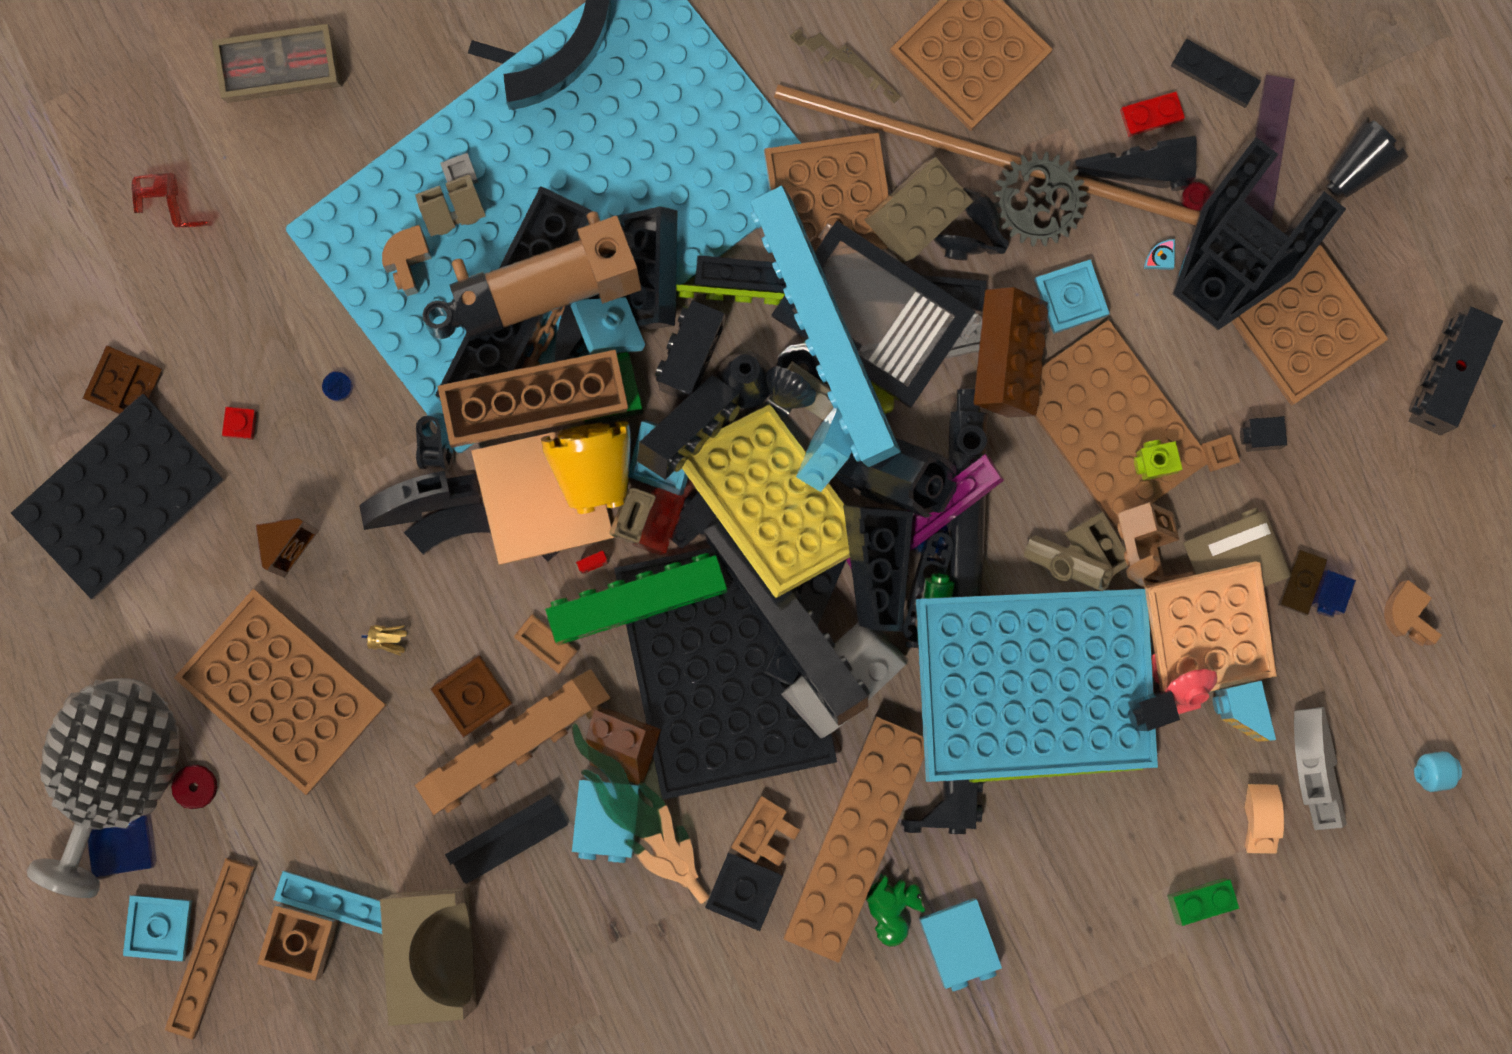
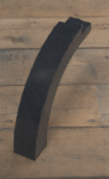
[503,0,611,110]

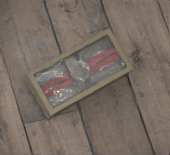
[212,24,342,103]

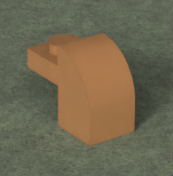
[382,225,432,297]
[1384,580,1442,646]

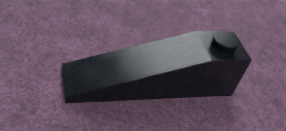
[1072,136,1197,191]

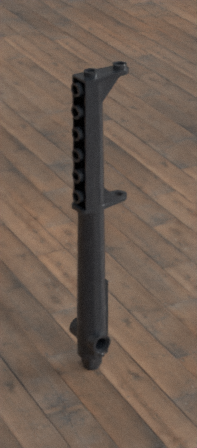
[901,389,988,834]

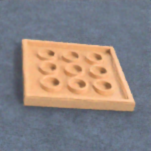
[471,431,614,565]
[1144,561,1277,692]

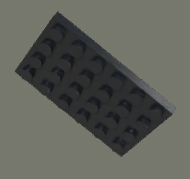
[11,394,224,599]

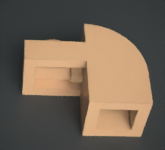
[1245,784,1284,854]

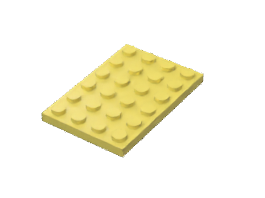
[682,404,850,598]

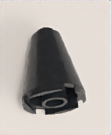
[1326,117,1408,198]
[716,351,771,409]

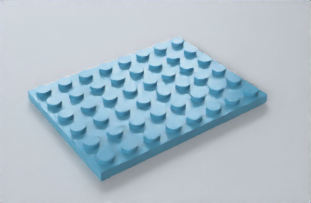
[916,589,1158,782]

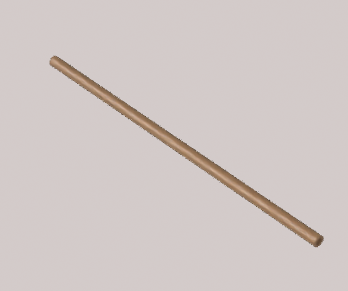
[774,84,1200,225]

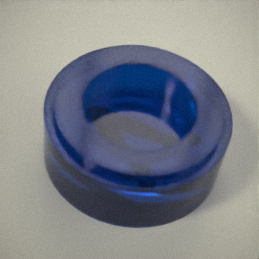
[322,371,353,402]

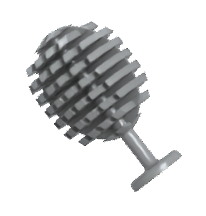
[27,678,179,898]

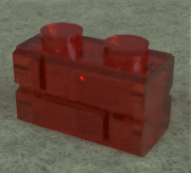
[632,488,685,555]

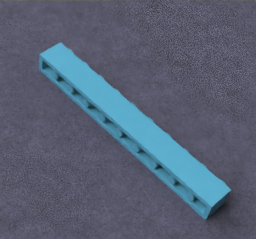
[751,185,901,467]

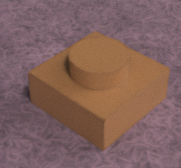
[1201,434,1240,472]

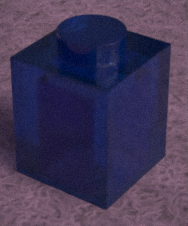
[1312,570,1356,618]

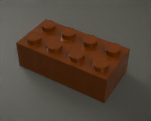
[974,287,1048,418]

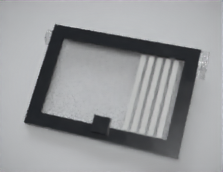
[771,221,982,408]

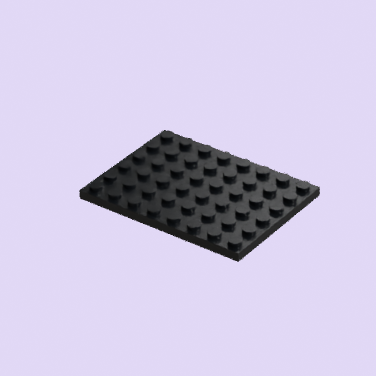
[614,548,837,800]

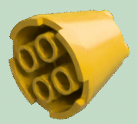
[541,421,631,514]

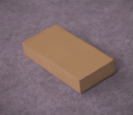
[514,614,578,674]

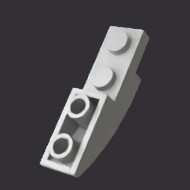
[1294,707,1347,830]

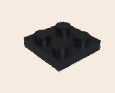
[705,852,783,931]

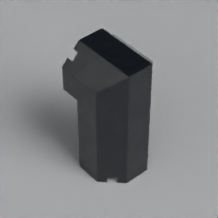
[835,438,956,518]

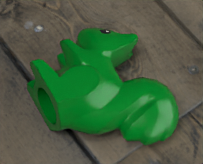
[865,873,925,947]

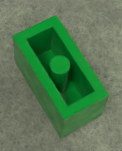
[1167,878,1240,926]

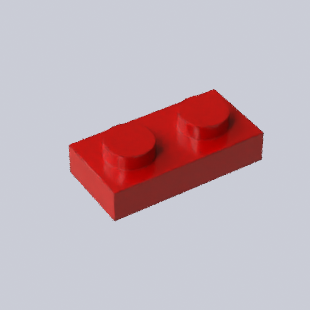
[1120,92,1185,137]

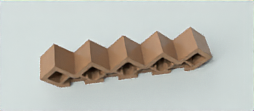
[415,669,610,815]

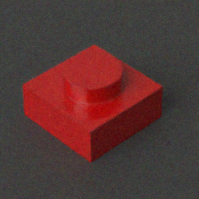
[222,407,257,440]

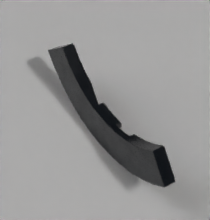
[403,503,561,562]

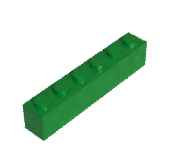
[545,553,727,646]

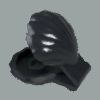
[933,187,1009,261]
[766,343,827,417]

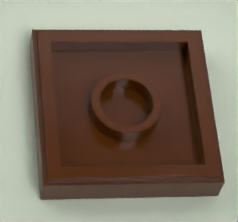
[430,655,513,738]

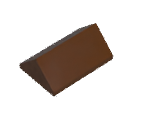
[256,518,319,578]

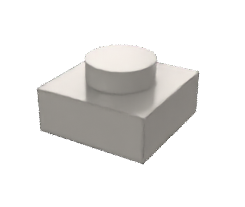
[440,153,478,184]

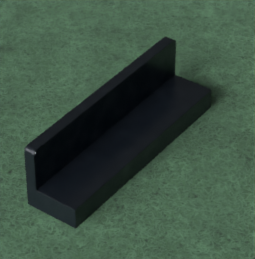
[445,794,568,884]

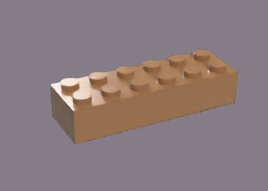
[438,350,628,448]

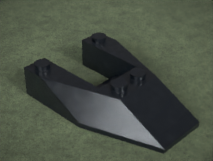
[1172,137,1346,330]

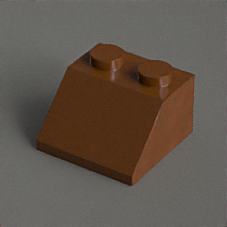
[586,709,661,786]

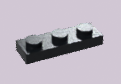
[1171,39,1261,108]

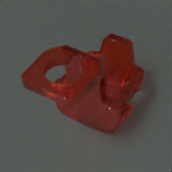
[131,173,212,228]

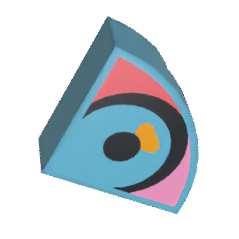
[1144,239,1175,270]

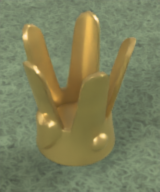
[361,625,407,656]

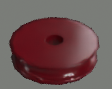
[171,765,218,810]

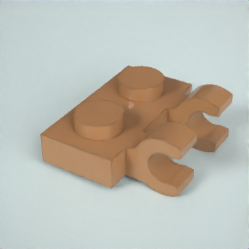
[731,796,800,866]

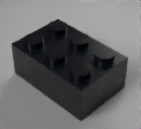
[655,300,725,400]

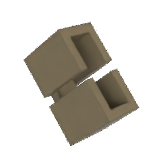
[415,174,485,237]

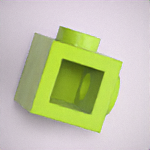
[1134,440,1183,481]

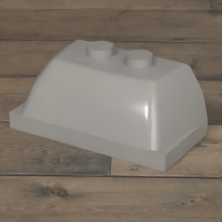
[782,622,909,738]

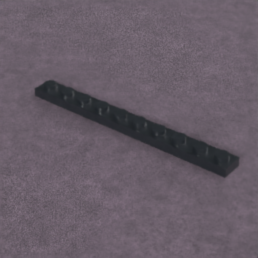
[695,255,987,312]

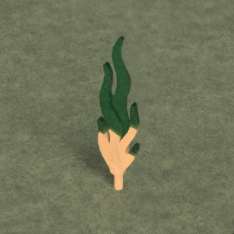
[572,724,709,904]

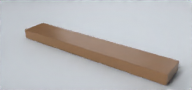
[165,858,256,1040]

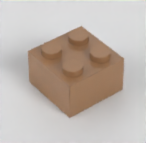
[257,903,339,981]

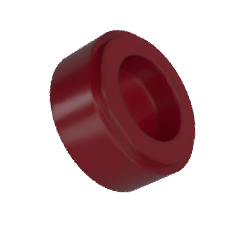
[1181,182,1211,212]

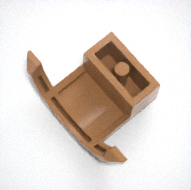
[1117,502,1196,587]

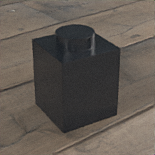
[1240,416,1287,452]
[1128,691,1180,731]

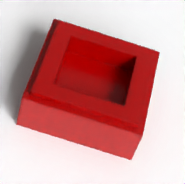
[576,550,608,574]

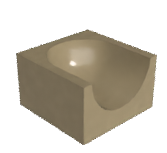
[380,887,477,1026]

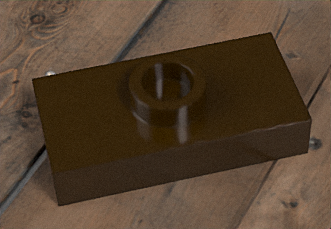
[1278,550,1327,615]

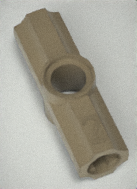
[1024,535,1114,591]

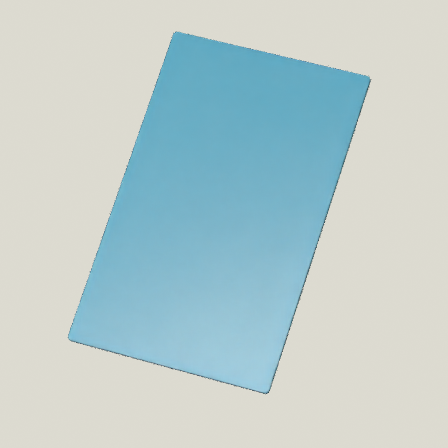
[286,0,801,453]

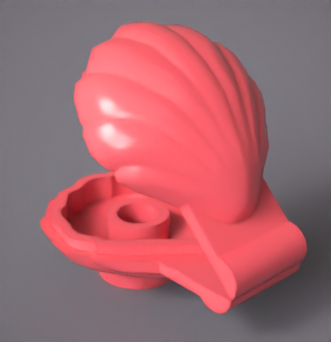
[1151,652,1218,714]

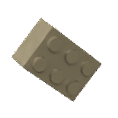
[864,157,973,263]

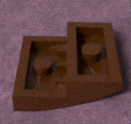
[82,345,162,414]

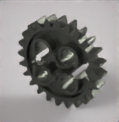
[993,152,1087,246]

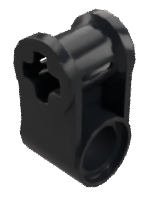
[416,413,454,470]

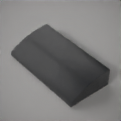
[620,206,678,330]

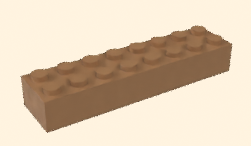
[783,717,925,963]

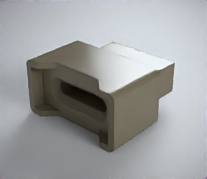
[610,488,655,543]

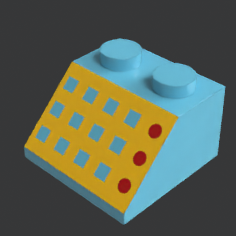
[1212,681,1276,742]

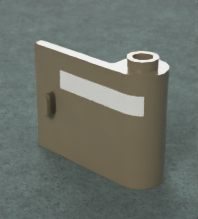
[1183,507,1292,587]

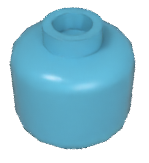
[1414,751,1462,792]

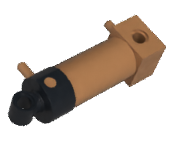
[422,211,641,341]

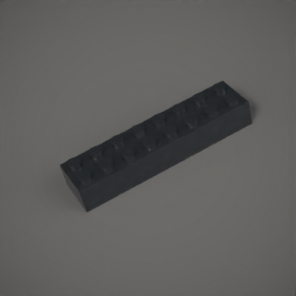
[435,186,592,401]

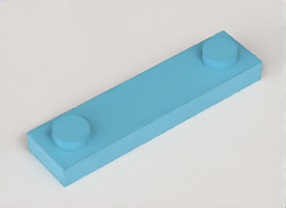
[273,871,382,934]

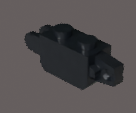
[669,492,720,549]

